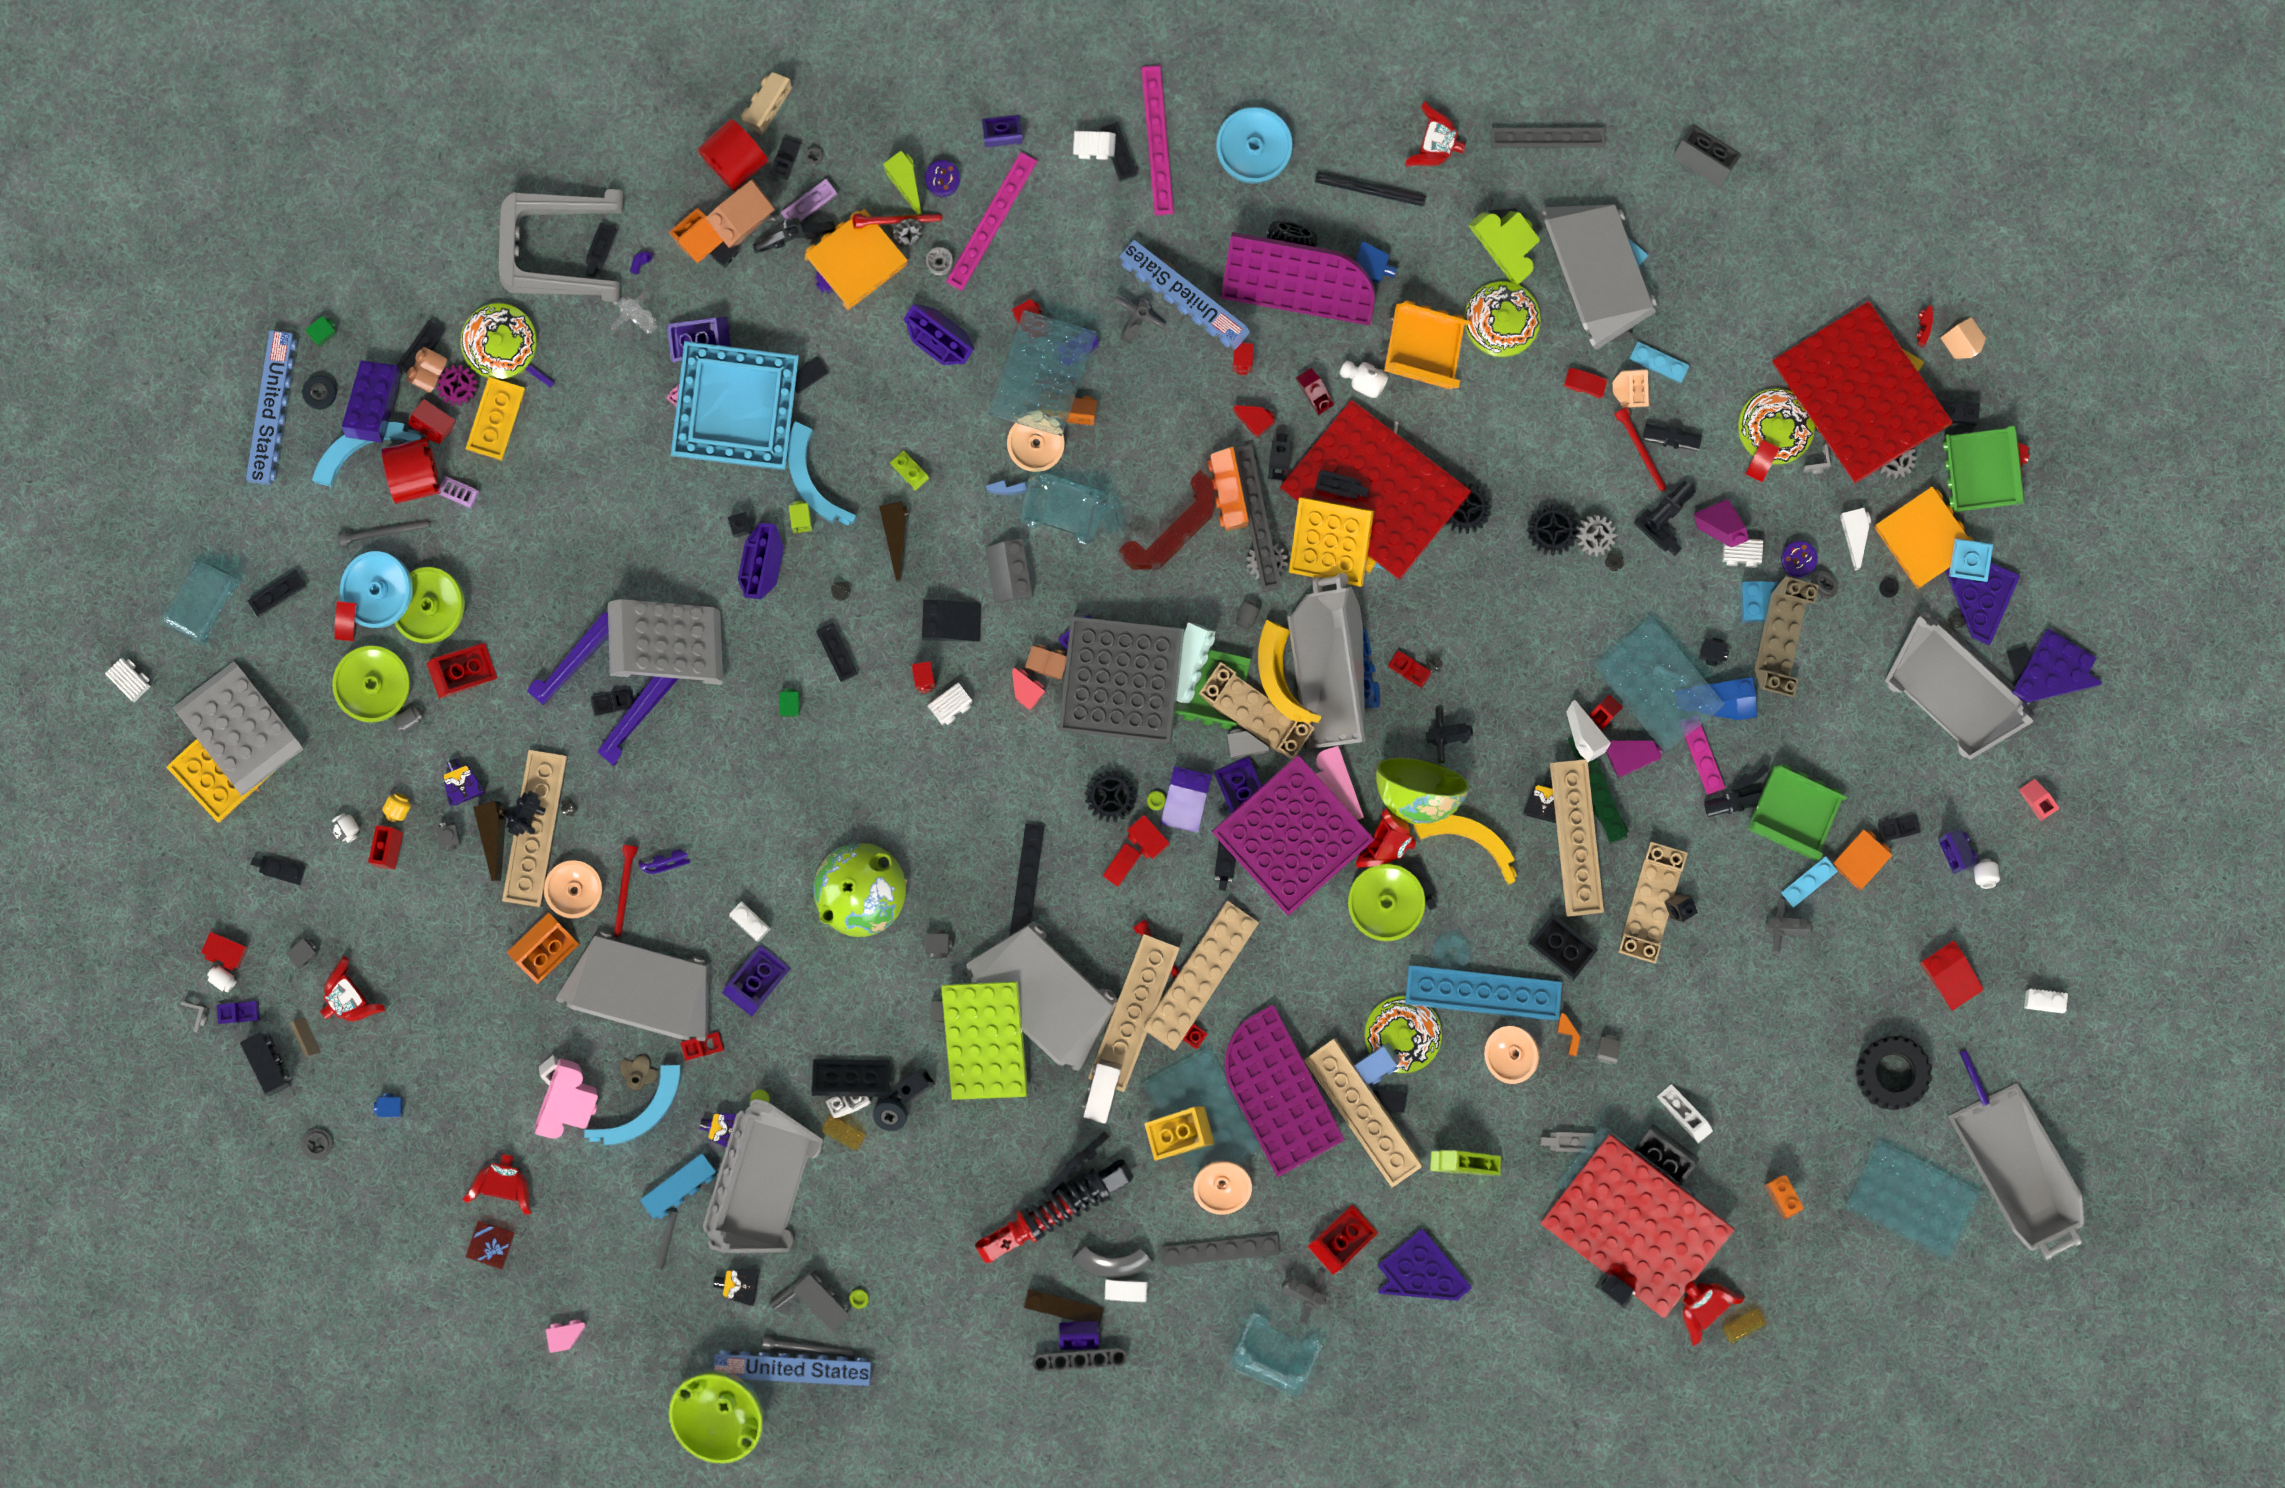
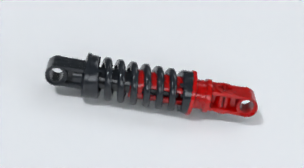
[975,1159,1134,1263]

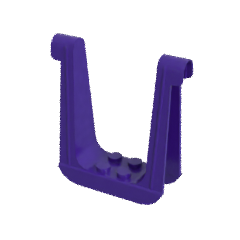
[527,612,679,766]

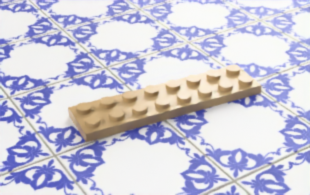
[502,750,567,908]
[1550,759,1604,917]
[1142,901,1259,1051]
[1088,934,1180,1092]
[1304,1038,1424,1187]

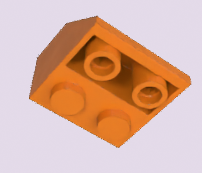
[669,208,723,263]

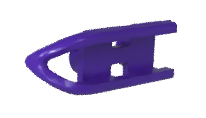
[638,849,690,874]

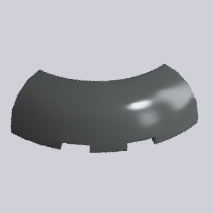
[1072,1246,1153,1279]

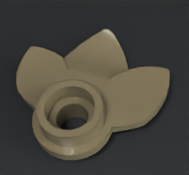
[620,1054,658,1091]

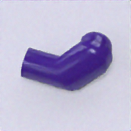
[629,251,653,275]

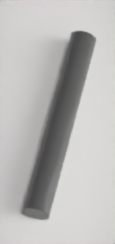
[655,1211,678,1269]

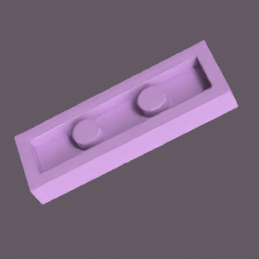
[781,179,838,223]

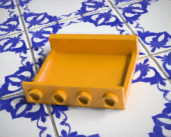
[805,209,908,311]
[1384,301,1471,389]
[1874,487,1974,589]

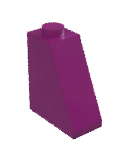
[1693,499,1749,548]
[1606,741,1662,779]

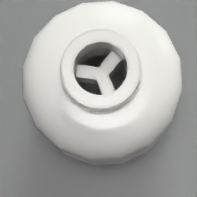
[1974,859,2000,889]

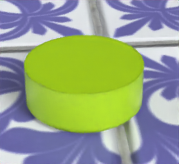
[1147,791,1166,811]
[750,1090,770,1103]
[849,1289,869,1309]

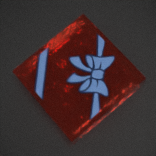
[466,1221,515,1270]

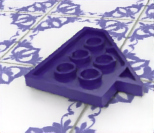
[1945,563,2020,646]
[2012,629,2102,703]
[1377,1229,1472,1301]

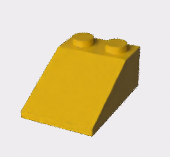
[1144,1107,1215,1161]

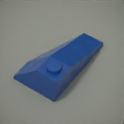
[1363,629,1380,708]
[1675,677,1757,720]

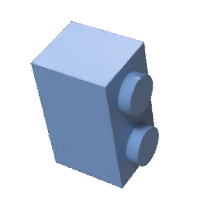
[1354,1042,1401,1085]

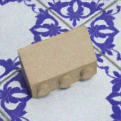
[741,72,792,135]

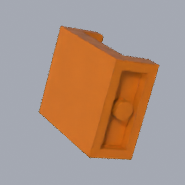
[1833,830,1892,891]
[1764,1175,1804,1219]

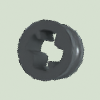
[805,148,822,166]

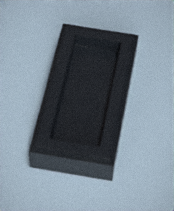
[795,357,829,395]

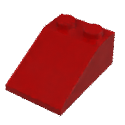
[426,643,498,699]
[1919,941,1984,1011]
[1307,1204,1378,1275]

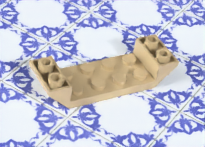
[1199,662,1314,759]
[1618,842,1688,964]

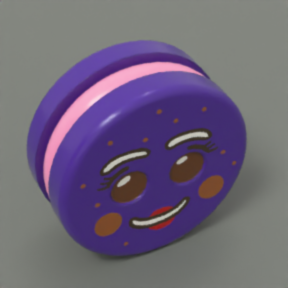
[925,160,960,197]
[1781,541,1818,578]

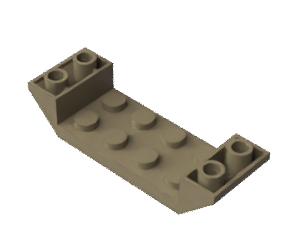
[1755,577,1819,697]

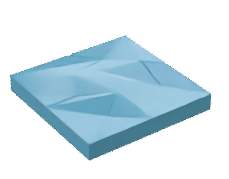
[671,341,799,470]

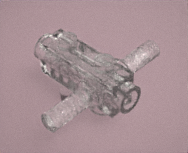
[610,288,659,334]

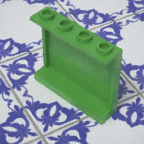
[1943,426,2025,512]
[1174,650,1251,730]
[1747,764,1847,861]

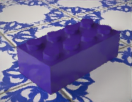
[342,360,401,443]

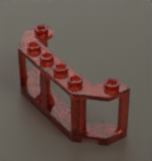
[1118,470,1214,570]

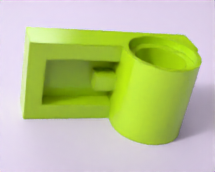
[890,450,929,491]

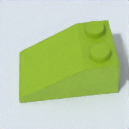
[883,151,922,215]

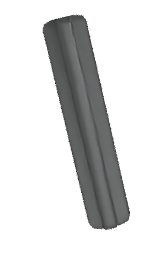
[769,1270,820,1311]

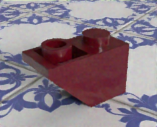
[1296,368,1334,415]

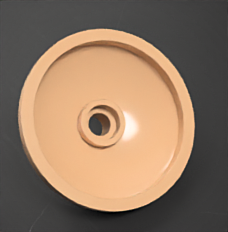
[1007,414,1065,472]
[544,860,602,918]
[1485,1026,1539,1084]
[1194,1161,1252,1214]

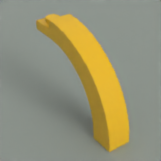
[1258,620,1322,724]
[1413,815,1517,885]

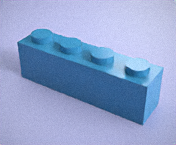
[640,1154,717,1220]

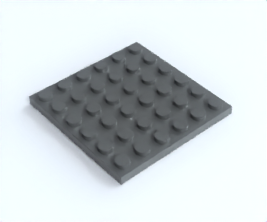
[1059,616,1184,744]

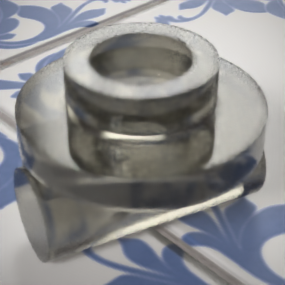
[831,582,851,601]
[1425,654,1443,673]

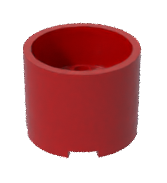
[697,118,769,192]
[381,438,441,504]

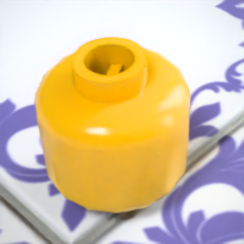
[382,793,411,823]

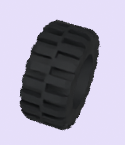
[1856,1036,1932,1110]

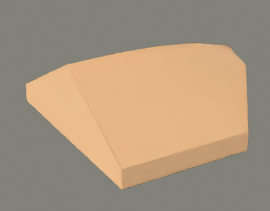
[1940,317,1986,359]
[1613,369,1649,408]

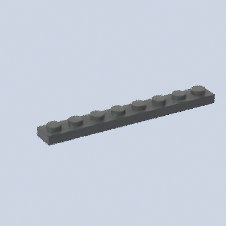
[1234,445,1282,592]

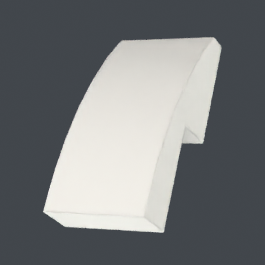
[826,1096,871,1118]
[1105,1279,1147,1302]

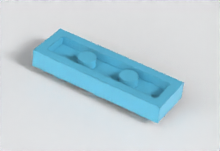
[1629,342,1689,383]
[1781,856,1838,908]

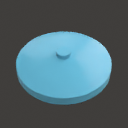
[1216,107,1292,184]
[340,551,413,628]

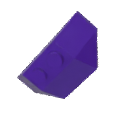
[904,303,975,365]
[738,523,784,599]

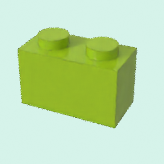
[789,501,813,534]

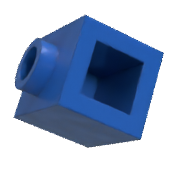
[374,1094,403,1118]

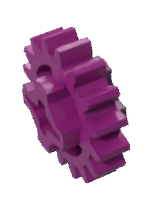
[436,365,478,407]

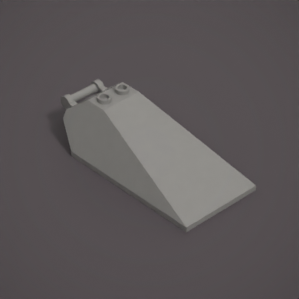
[1287,573,1365,749]
[1948,1083,2084,1261]

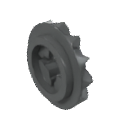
[893,219,924,247]
[1810,570,1838,599]
[301,1129,333,1160]

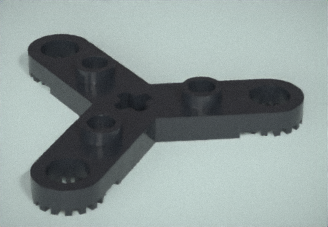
[753,218,836,253]
[1043,1131,1110,1196]

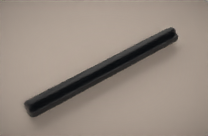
[1315,172,1426,207]

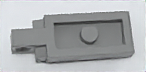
[1540,1132,1594,1153]

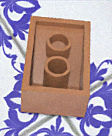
[706,179,776,248]

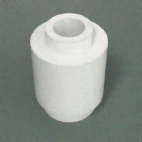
[207,965,237,993]

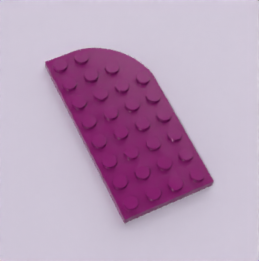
[1221,232,1375,326]
[1225,1005,1346,1178]

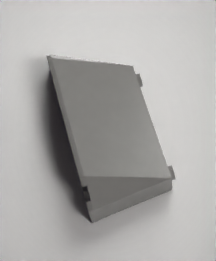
[1542,205,1657,350]
[1885,611,2037,759]
[966,921,1119,1071]
[556,931,709,1041]
[703,1099,823,1253]

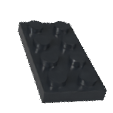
[811,1059,891,1097]

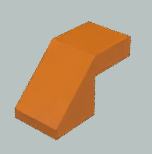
[1556,1013,1580,1057]

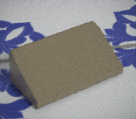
[290,1018,321,1058]

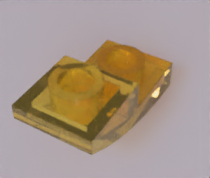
[821,1114,866,1152]
[1722,1307,1767,1344]

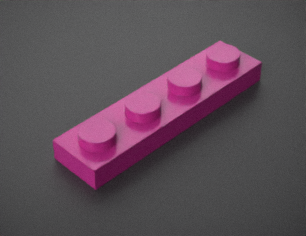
[1680,717,1725,795]

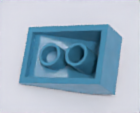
[1740,581,1780,623]

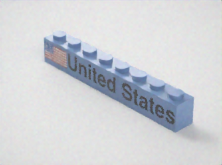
[1119,240,1250,349]
[246,330,297,485]
[714,1351,871,1386]

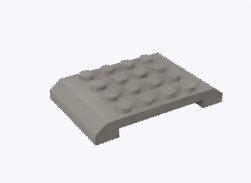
[608,599,723,685]
[172,661,304,796]

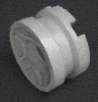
[926,247,953,276]

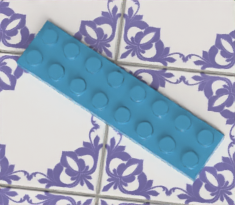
[1405,965,1562,1021]

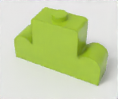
[1468,211,1540,284]
[1430,1151,1501,1176]

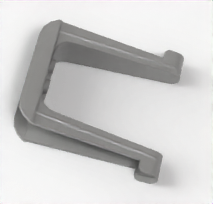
[499,189,623,305]

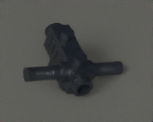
[1426,708,1473,763]
[504,790,546,836]

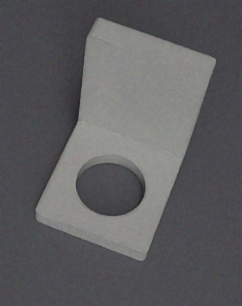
[1803,444,1831,474]
[181,1002,208,1034]

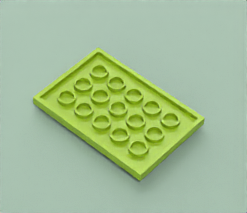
[941,981,1028,1100]

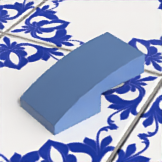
[986,480,1027,495]

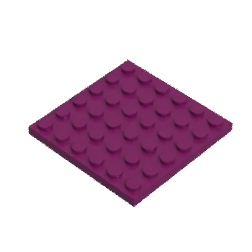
[1212,755,1374,916]

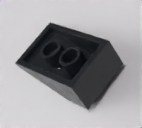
[922,600,981,642]

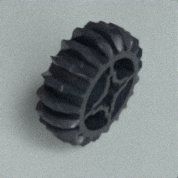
[1266,220,1318,247]
[1445,483,1491,534]
[1527,504,1579,556]
[1085,771,1137,823]

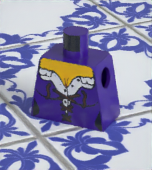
[443,758,485,807]
[699,1113,737,1148]

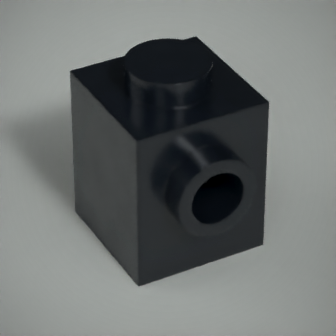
[1699,638,1729,667]

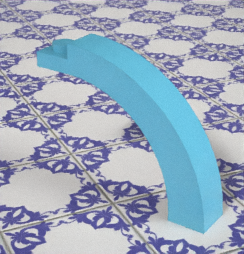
[312,422,423,487]
[788,422,857,526]
[584,1065,681,1145]

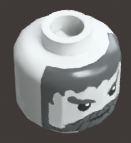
[331,813,360,843]

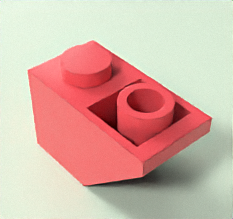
[1012,668,1045,711]
[2019,779,2060,821]

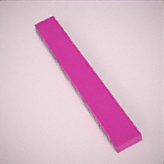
[1141,65,1174,216]
[946,152,1037,291]

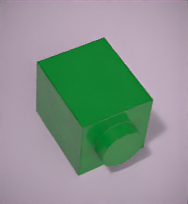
[305,316,337,348]
[779,688,800,717]

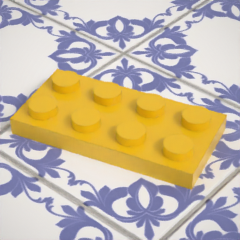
[466,377,526,461]

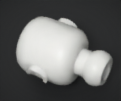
[1340,361,1388,398]

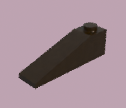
[879,501,909,582]
[473,801,506,882]
[1024,1289,1104,1327]

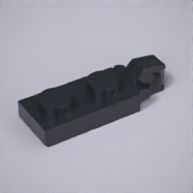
[585,223,618,277]
[1315,470,1370,499]
[1634,509,1682,556]
[1215,841,1236,891]
[250,856,306,886]
[1402,857,1437,911]

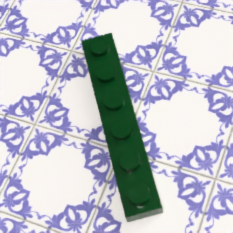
[1568,737,1628,845]

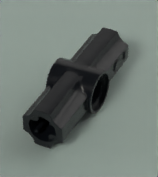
[1642,423,1702,452]
[1646,481,1696,531]
[1704,788,1762,818]

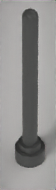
[338,520,430,547]
[762,1334,855,1358]

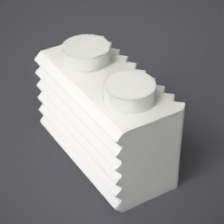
[1073,131,1116,160]
[1722,539,1763,568]
[105,658,151,702]
[928,683,972,725]
[730,901,771,942]
[2024,988,2068,1013]

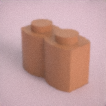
[407,347,447,393]
[1025,644,1067,680]

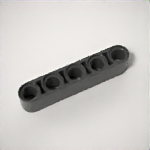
[1032,1349,1127,1372]

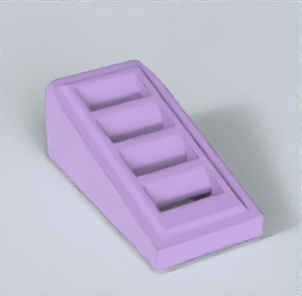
[439,476,480,509]

